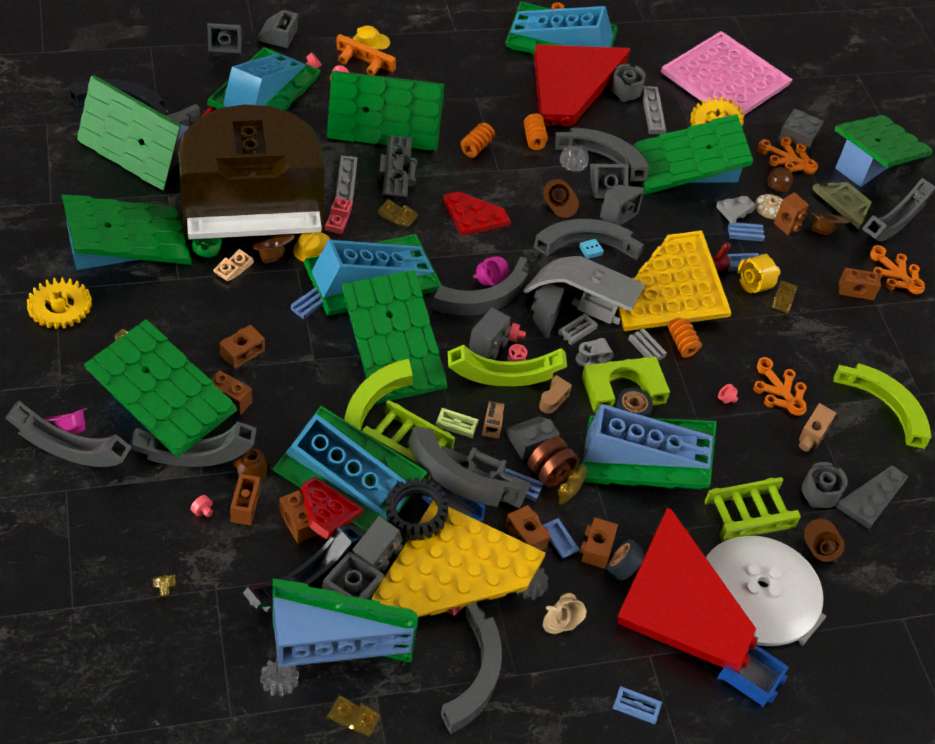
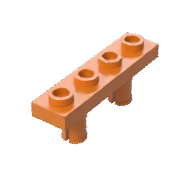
[336,34,396,75]

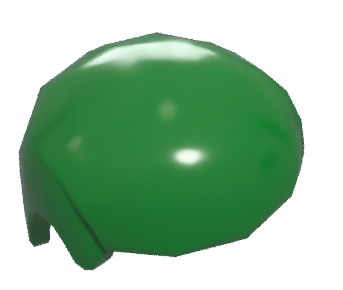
[192,238,222,258]

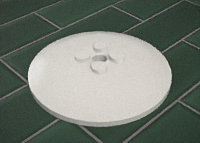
[706,536,823,646]

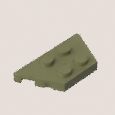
[812,182,871,229]

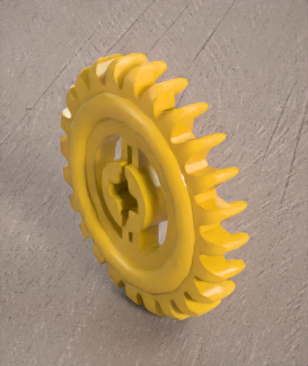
[690,95,744,126]
[27,277,92,329]

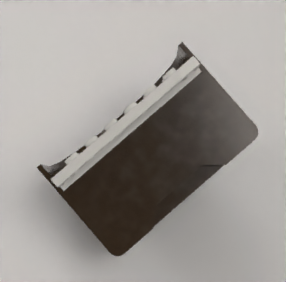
[179,104,325,239]

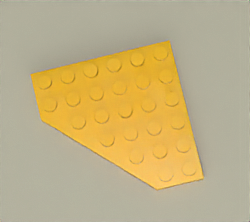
[617,231,731,331]
[371,500,546,617]

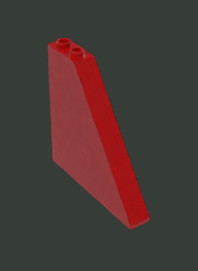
[534,44,630,127]
[618,508,758,674]

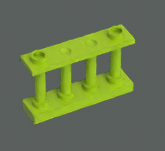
[362,400,455,480]
[705,477,801,542]

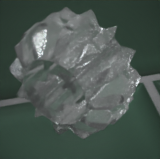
[560,145,589,172]
[516,568,548,600]
[260,658,299,697]

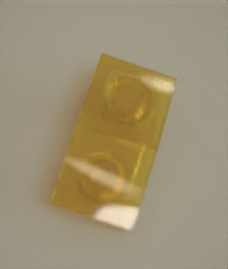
[378,199,419,227]
[771,280,798,313]
[558,464,588,505]
[327,695,381,736]

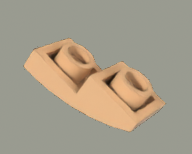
[213,249,254,281]

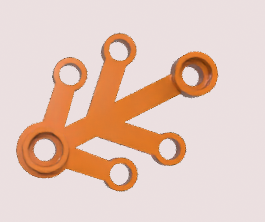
[757,137,818,174]
[870,245,925,294]
[753,357,807,416]

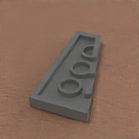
[835,466,909,529]

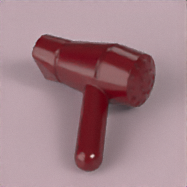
[712,242,731,271]

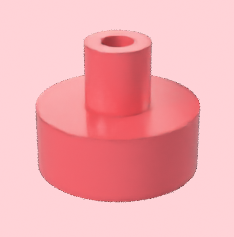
[306,52,322,69]
[508,323,526,343]
[718,384,738,404]
[191,495,213,517]

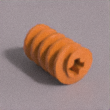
[523,113,548,150]
[461,123,495,158]
[668,318,702,358]

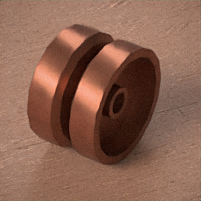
[527,436,579,488]

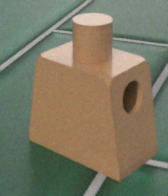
[799,403,836,452]

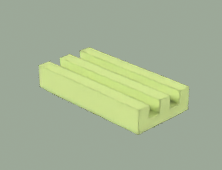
[435,408,479,438]

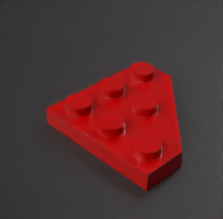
[442,192,511,236]
[301,476,364,539]

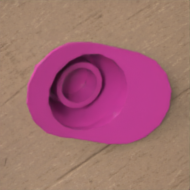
[473,256,510,286]
[44,408,87,434]

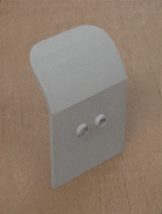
[523,256,645,325]

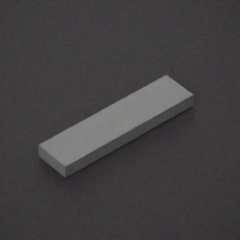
[642,86,666,134]
[335,156,358,210]

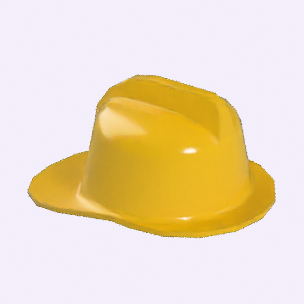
[353,26,390,50]
[293,232,330,261]

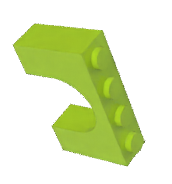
[581,357,670,413]

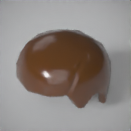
[767,168,794,192]

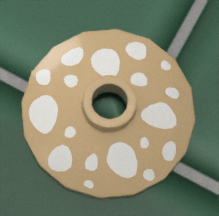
[755,194,783,219]

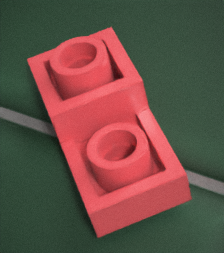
[325,197,353,234]

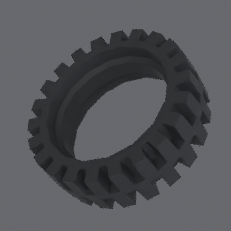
[386,478,448,541]

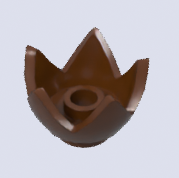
[233,448,270,481]

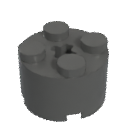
[610,64,646,102]
[802,462,848,508]

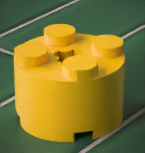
[738,254,780,293]

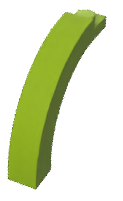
[448,345,567,386]
[344,359,413,430]
[833,364,931,449]

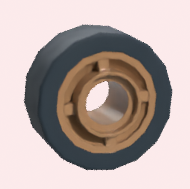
[615,388,653,417]
[607,539,646,580]

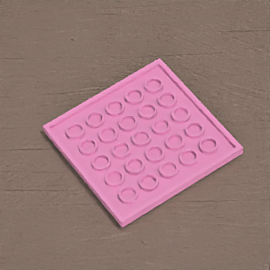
[661,31,792,117]

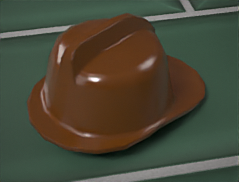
[543,179,579,218]
[810,211,851,235]
[253,234,295,264]
[804,519,845,563]

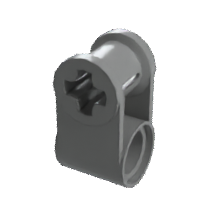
[575,338,614,367]

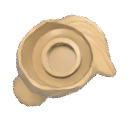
[543,593,587,634]

